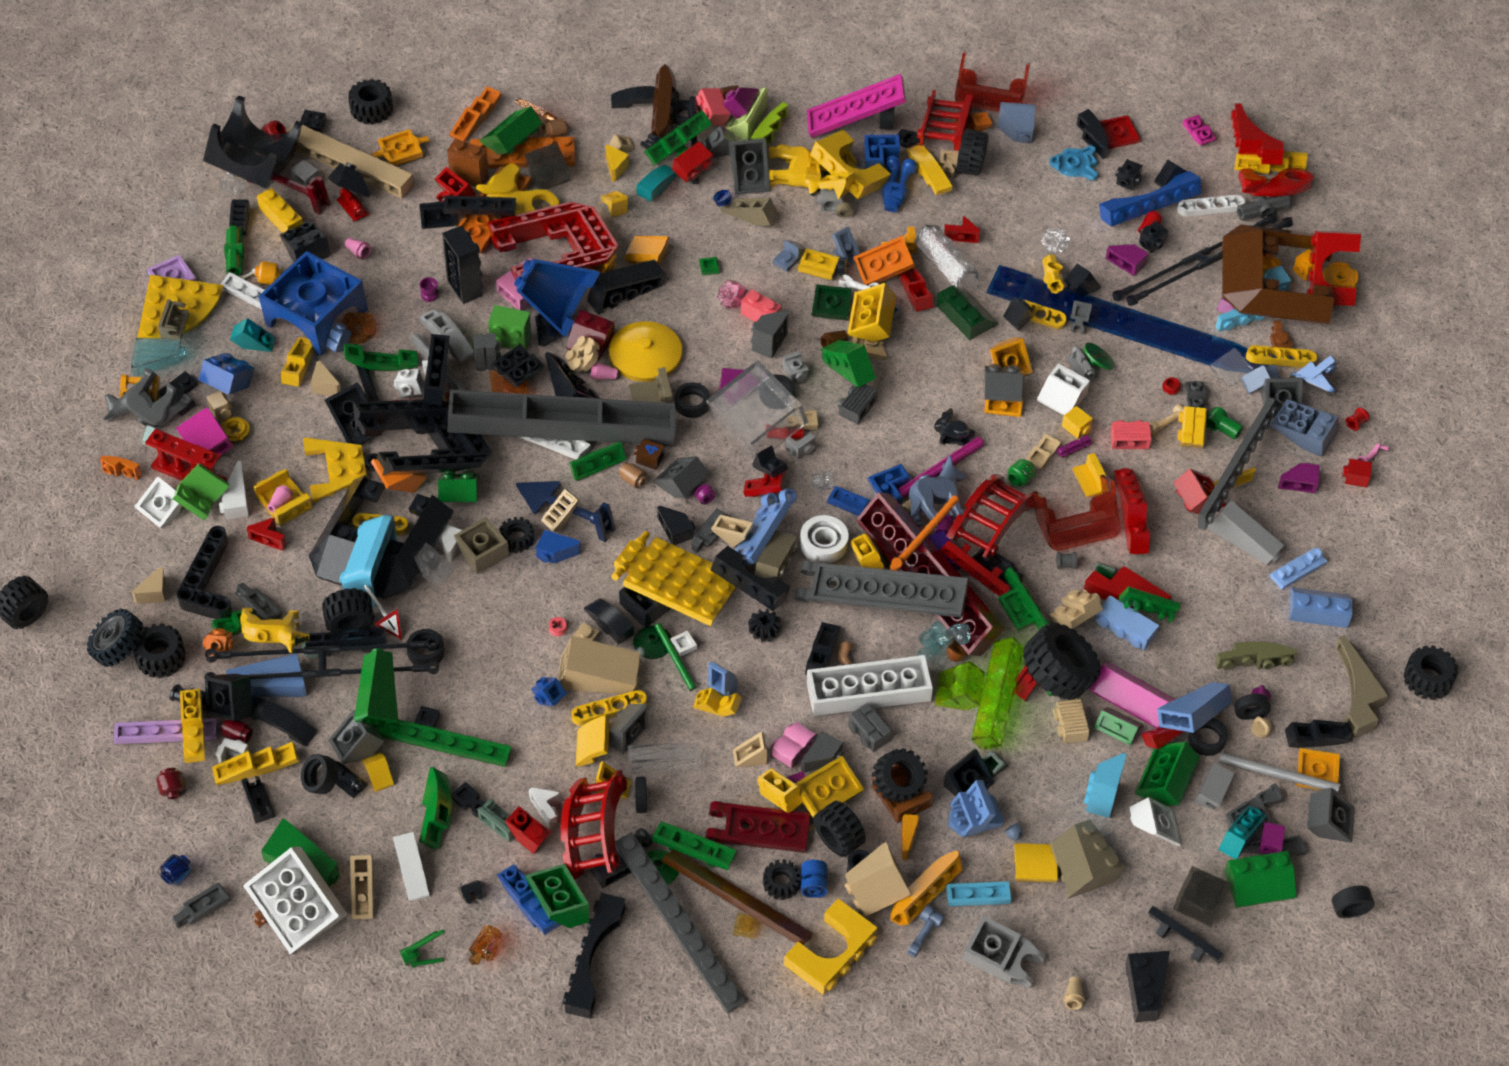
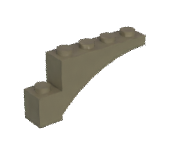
[1335,635,1388,738]

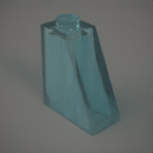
[131,338,185,377]

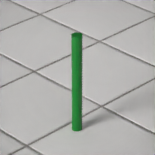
[654,623,696,691]

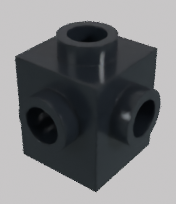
[1115,159,1143,191]
[1139,221,1169,253]

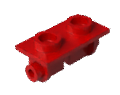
[336,188,369,222]

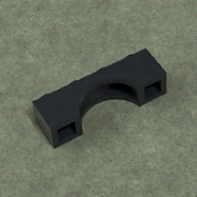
[711,546,791,611]

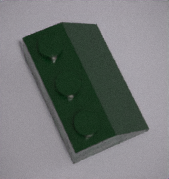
[937,285,998,340]

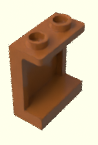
[872,764,933,823]

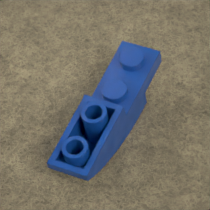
[497,864,561,935]

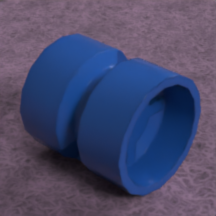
[801,860,828,898]

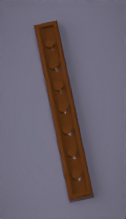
[662,849,813,945]

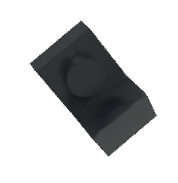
[752,445,788,478]

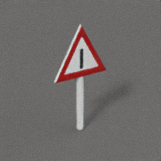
[364,585,402,640]

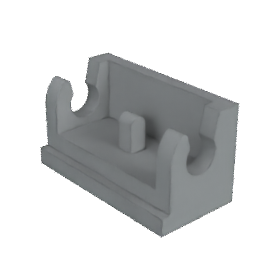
[1194,763,1235,810]

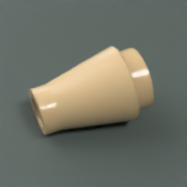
[1063,977,1085,1010]

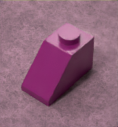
[723,87,759,118]
[1105,244,1149,276]
[1278,463,1319,493]

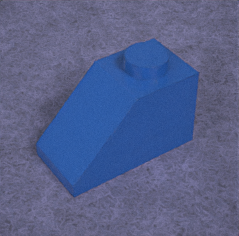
[536,530,581,563]

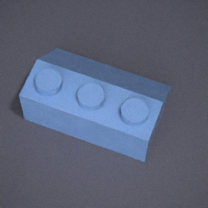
[1289,587,1352,628]

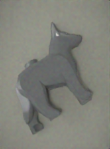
[103,368,193,427]

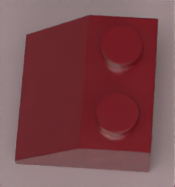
[566,310,615,361]

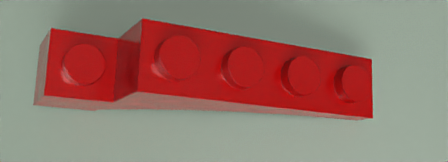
[1231,103,1284,165]
[1114,468,1150,554]

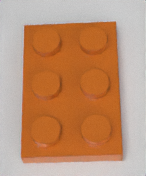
[853,236,915,286]

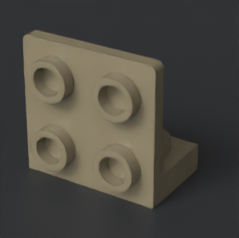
[629,367,673,403]

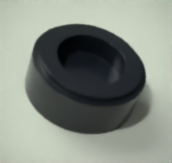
[838,258,847,276]

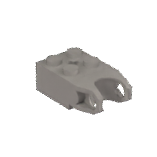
[962,916,1046,988]

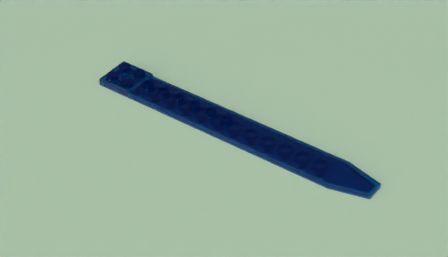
[987,265,1269,374]

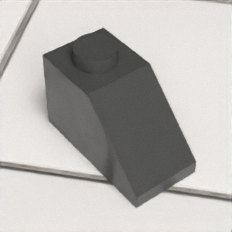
[801,731,844,772]

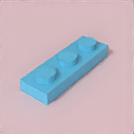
[946,881,1011,906]

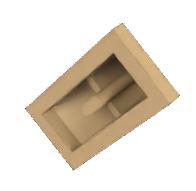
[311,361,341,396]
[711,515,754,547]
[132,567,166,604]
[733,732,767,767]

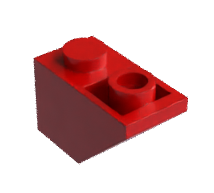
[505,806,551,854]

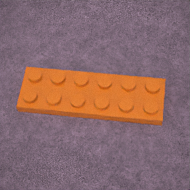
[470,136,575,168]
[457,166,531,254]

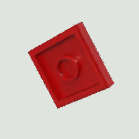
[1099,115,1141,150]

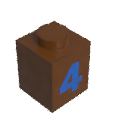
[634,439,664,470]

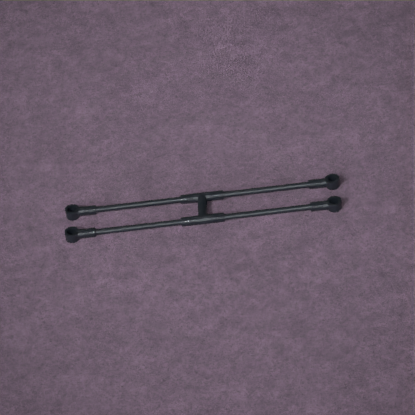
[1112,213,1294,306]
[204,637,439,679]

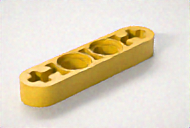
[1246,345,1317,368]
[571,690,647,726]

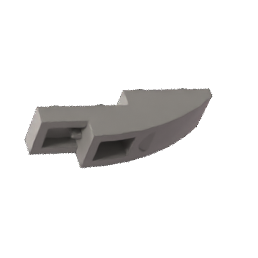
[419,309,475,363]

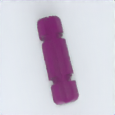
[1057,435,1092,458]

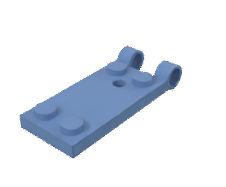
[734,488,797,566]

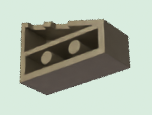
[755,530,798,580]

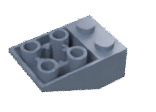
[1271,399,1339,457]

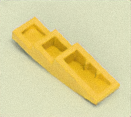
[906,145,952,196]
[1234,151,1308,174]
[212,742,300,785]

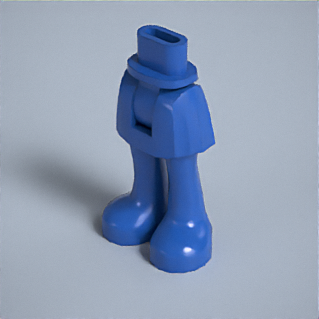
[882,156,918,212]

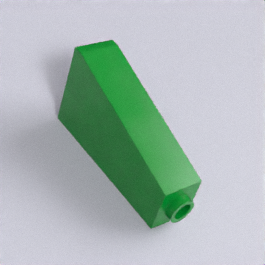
[354,648,399,727]
[261,818,340,888]

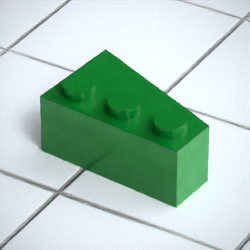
[821,340,876,388]

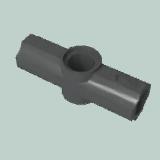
[1236,195,1291,220]

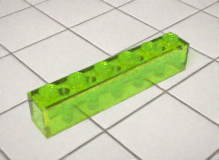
[971,637,1024,750]

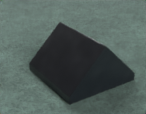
[944,749,994,797]

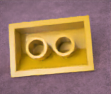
[847,283,896,342]

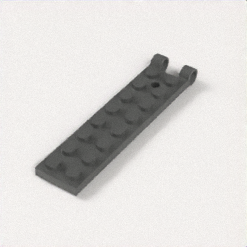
[794,561,969,617]

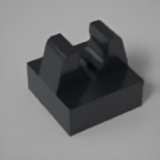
[458,880,482,904]

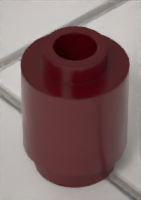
[221,720,253,743]

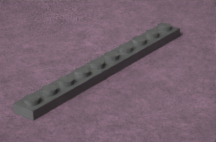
[1198,397,1277,530]
[615,832,745,1014]

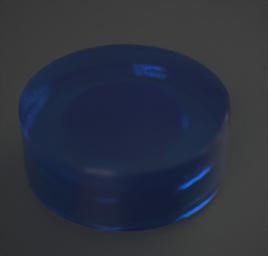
[713,190,732,206]

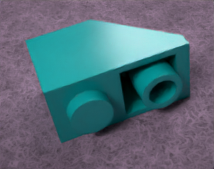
[230,318,276,352]

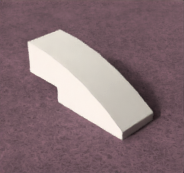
[393,832,429,902]

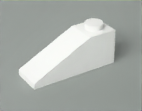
[219,461,249,520]

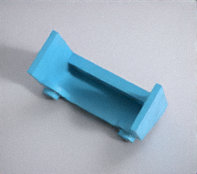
[340,514,397,607]

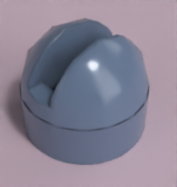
[1004,822,1023,840]

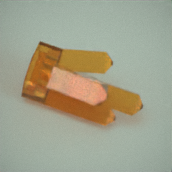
[468,925,502,965]

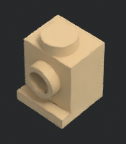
[206,391,233,422]

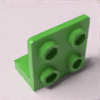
[172,463,230,520]

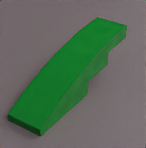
[644,110,712,166]

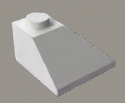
[1129,797,1181,846]

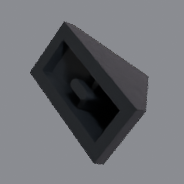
[1154,159,1187,187]

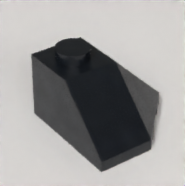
[328,162,370,198]

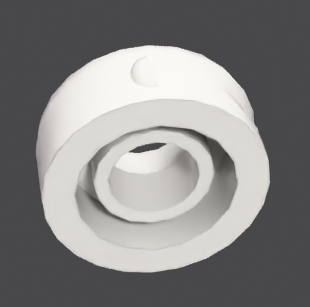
[800,515,849,564]

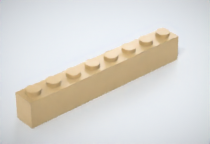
[286,125,413,199]

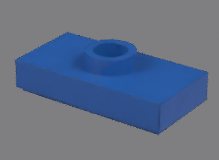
[827,486,870,516]

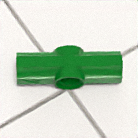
[224,226,244,276]

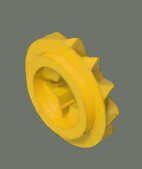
[221,417,250,444]

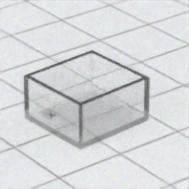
[706,360,808,461]

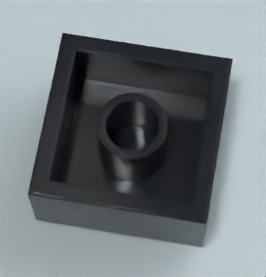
[300,110,327,133]

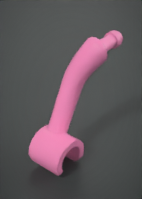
[1356,443,1389,462]

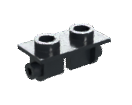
[335,761,368,798]

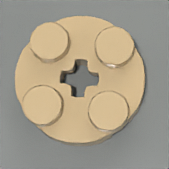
[565,336,600,373]

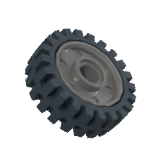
[86,608,143,667]

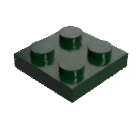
[812,284,852,320]

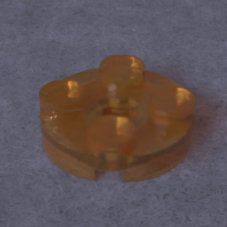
[341,312,377,344]

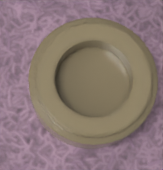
[836,203,854,218]

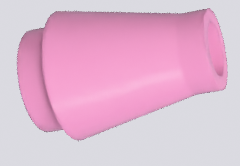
[345,238,371,259]
[590,362,618,380]
[267,485,293,513]

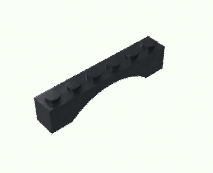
[562,893,626,1019]

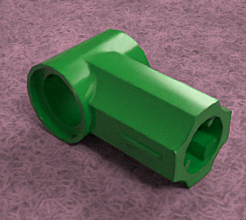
[1206,407,1244,440]

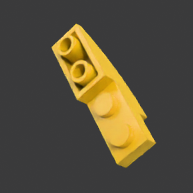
[180,688,206,763]

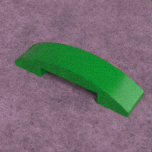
[344,344,418,371]

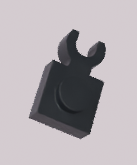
[452,782,485,817]

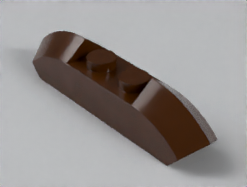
[651,64,677,139]

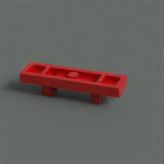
[939,540,1010,597]

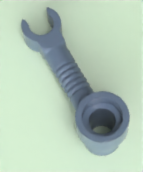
[907,904,945,957]

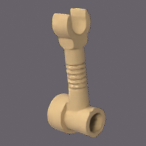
[1149,403,1184,436]

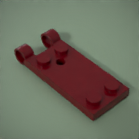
[705,801,810,853]

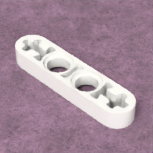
[1177,195,1245,217]

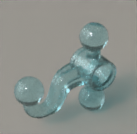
[916,621,971,662]

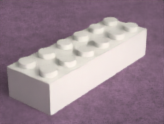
[806,655,933,716]

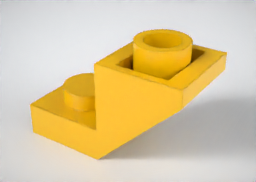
[693,688,742,717]

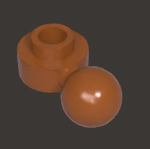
[942,633,967,662]

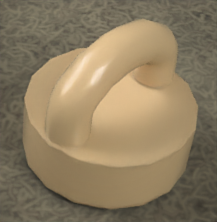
[1251,717,1272,738]

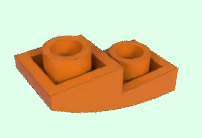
[100,456,142,480]

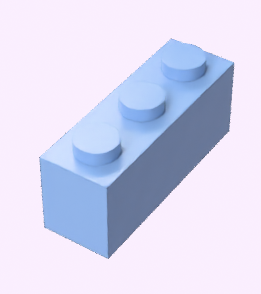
[1095,596,1159,651]

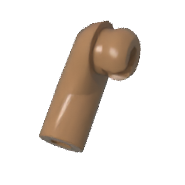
[837,641,854,665]

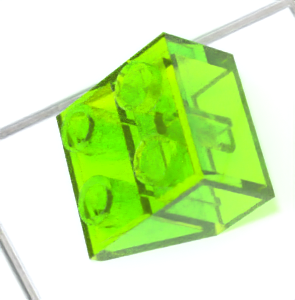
[935,661,985,711]

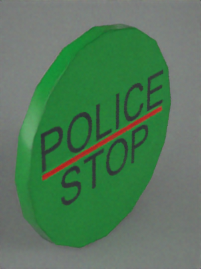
[1084,343,1114,370]

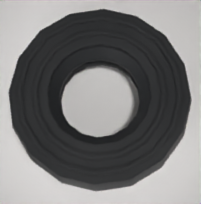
[671,100,700,126]
[1234,694,1271,720]
[635,776,647,813]

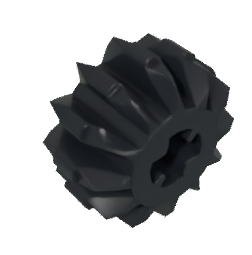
[748,608,781,642]

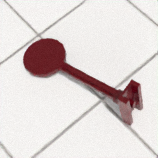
[244,175,331,215]

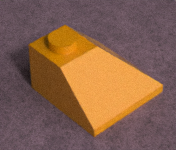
[989,337,1033,376]

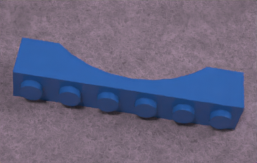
[1099,171,1202,227]

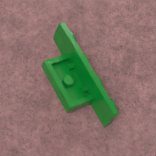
[998,567,1049,631]

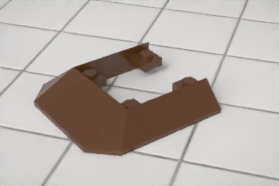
[1222,224,1334,324]

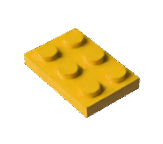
[795,756,864,817]

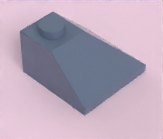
[998,102,1035,143]

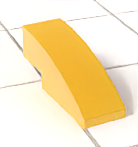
[281,337,314,387]

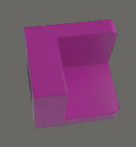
[1258,822,1285,854]

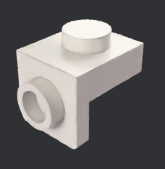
[216,738,249,763]

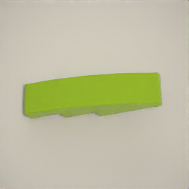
[750,102,788,146]

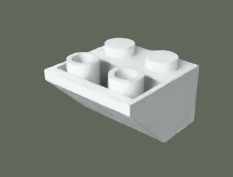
[1037,364,1090,415]

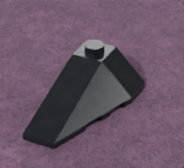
[545,352,600,399]

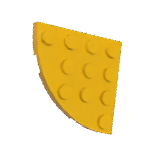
[137,275,223,342]

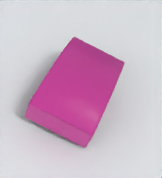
[1182,115,1216,146]

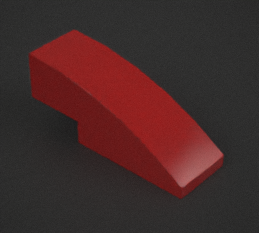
[898,267,933,312]

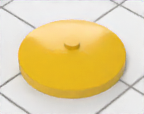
[609,321,682,382]

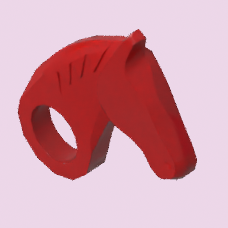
[1238,168,1313,196]

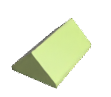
[725,87,768,139]

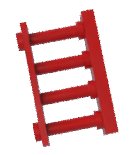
[917,90,973,151]
[145,429,227,482]

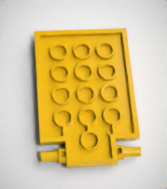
[611,531,737,626]

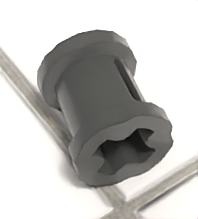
[1056,552,1077,569]

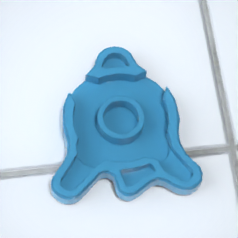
[1049,145,1098,181]

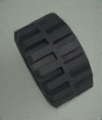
[348,79,393,124]
[957,129,989,176]
[0,575,49,629]
[322,588,375,632]
[133,623,186,678]
[1404,645,1458,700]
[871,748,928,802]
[813,800,866,857]

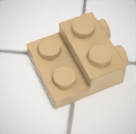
[1049,590,1103,629]

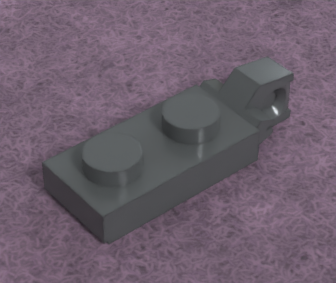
[691,508,732,553]
[235,582,282,620]
[172,883,231,928]

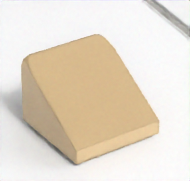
[610,135,634,152]

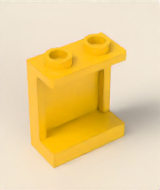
[254,468,312,526]

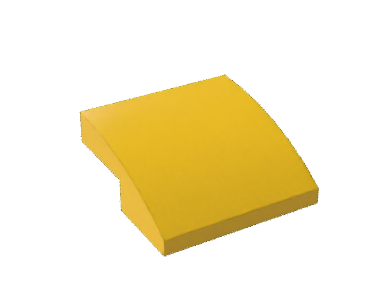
[576,715,610,767]
[1014,843,1058,883]

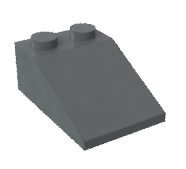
[729,137,770,195]

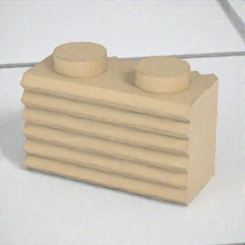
[1053,699,1089,744]

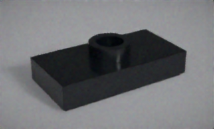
[535,313,555,347]

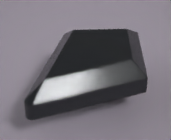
[897,129,926,148]

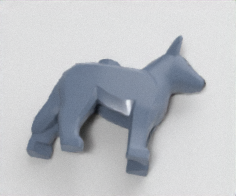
[909,455,966,527]

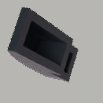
[1076,109,1108,159]
[584,598,634,645]
[805,622,841,675]
[1285,719,1353,748]

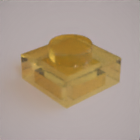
[733,913,758,939]

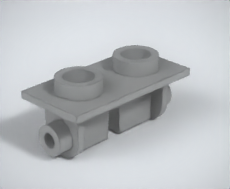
[1066,346,1099,381]

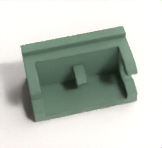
[478,798,514,842]

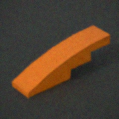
[449,86,502,142]

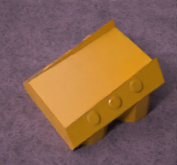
[624,235,670,265]

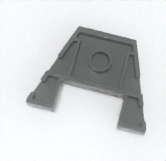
[1225,783,1307,855]

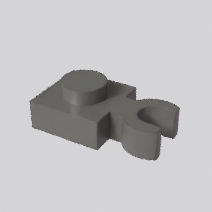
[1071,300,1092,334]

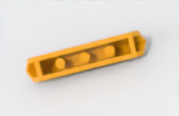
[890,850,963,926]

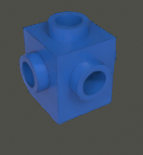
[531,677,567,706]

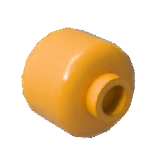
[254,261,281,285]

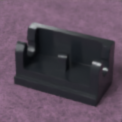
[419,201,457,229]
[241,776,275,823]

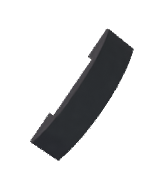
[611,86,679,108]
[249,696,317,747]

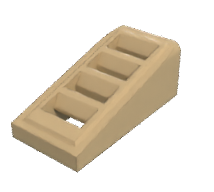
[541,489,580,531]

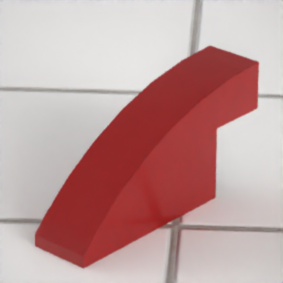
[1084,566,1172,609]

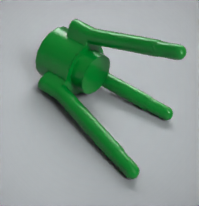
[399,929,445,968]

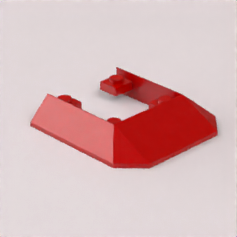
[488,201,619,280]

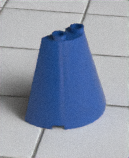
[514,259,600,337]

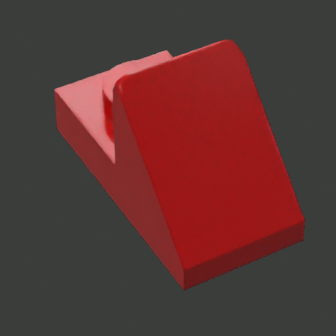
[943,216,980,243]
[247,518,287,551]

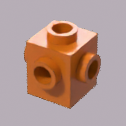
[203,628,234,656]

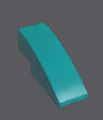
[636,165,677,202]

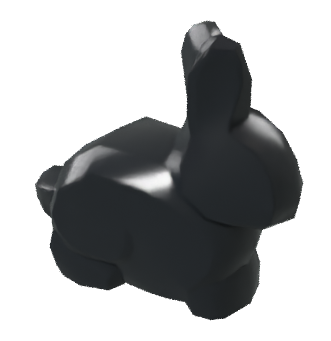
[934,408,975,446]

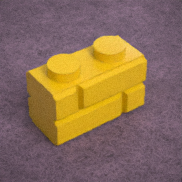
[1177,406,1207,448]
[850,533,884,569]
[757,768,802,813]

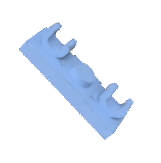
[1270,547,1327,590]

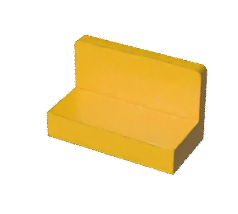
[1072,453,1110,497]

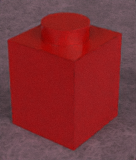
[1342,459,1372,488]

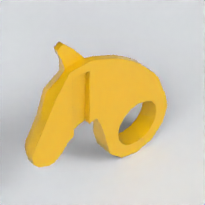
[476,164,559,215]

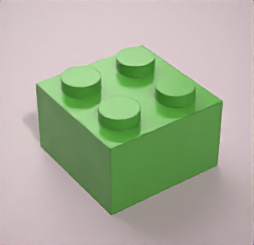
[488,305,531,349]

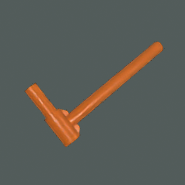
[890,495,959,571]

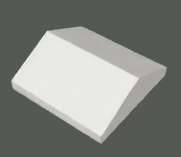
[135,477,182,528]

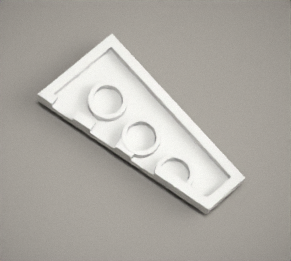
[520,437,591,459]

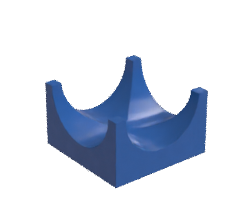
[259,251,368,356]

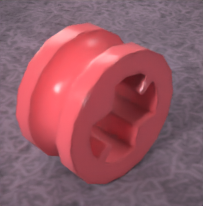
[549,617,567,636]

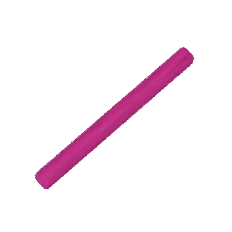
[897,437,984,499]

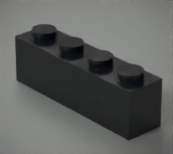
[423,334,450,405]

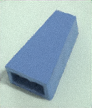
[226,654,307,697]
[1157,682,1232,733]

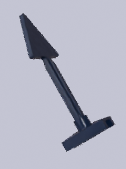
[516,481,616,542]

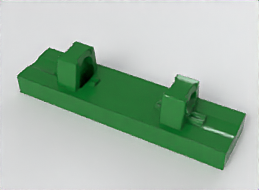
[652,821,737,871]

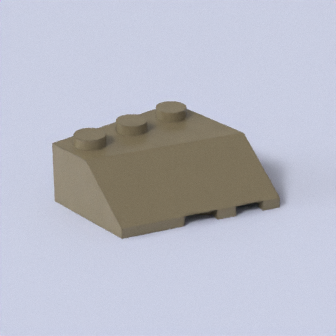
[1050,819,1125,899]

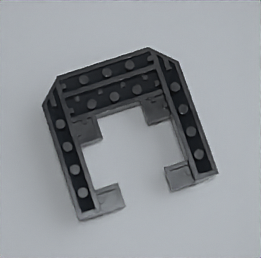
[353,400,492,476]
[309,475,454,599]

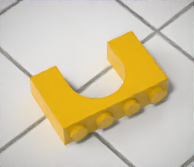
[810,130,891,199]
[784,898,878,995]

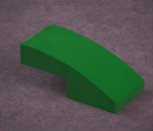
[211,610,253,636]

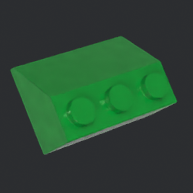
[479,106,542,155]
[1135,742,1200,806]
[1224,851,1296,908]
[525,864,589,928]

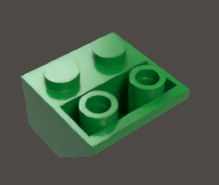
[438,470,479,502]

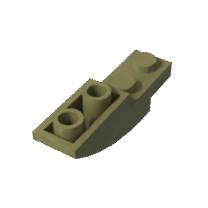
[1215,641,1298,670]

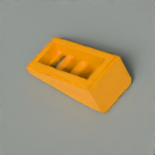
[901,814,919,860]

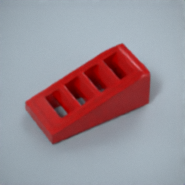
[1141,727,1184,749]

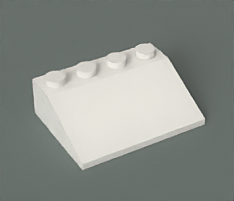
[243,847,348,954]

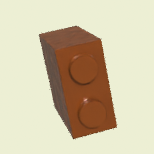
[447,139,489,187]

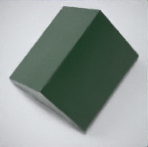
[1095,562,1117,580]

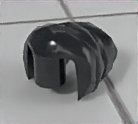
[640,133,661,150]

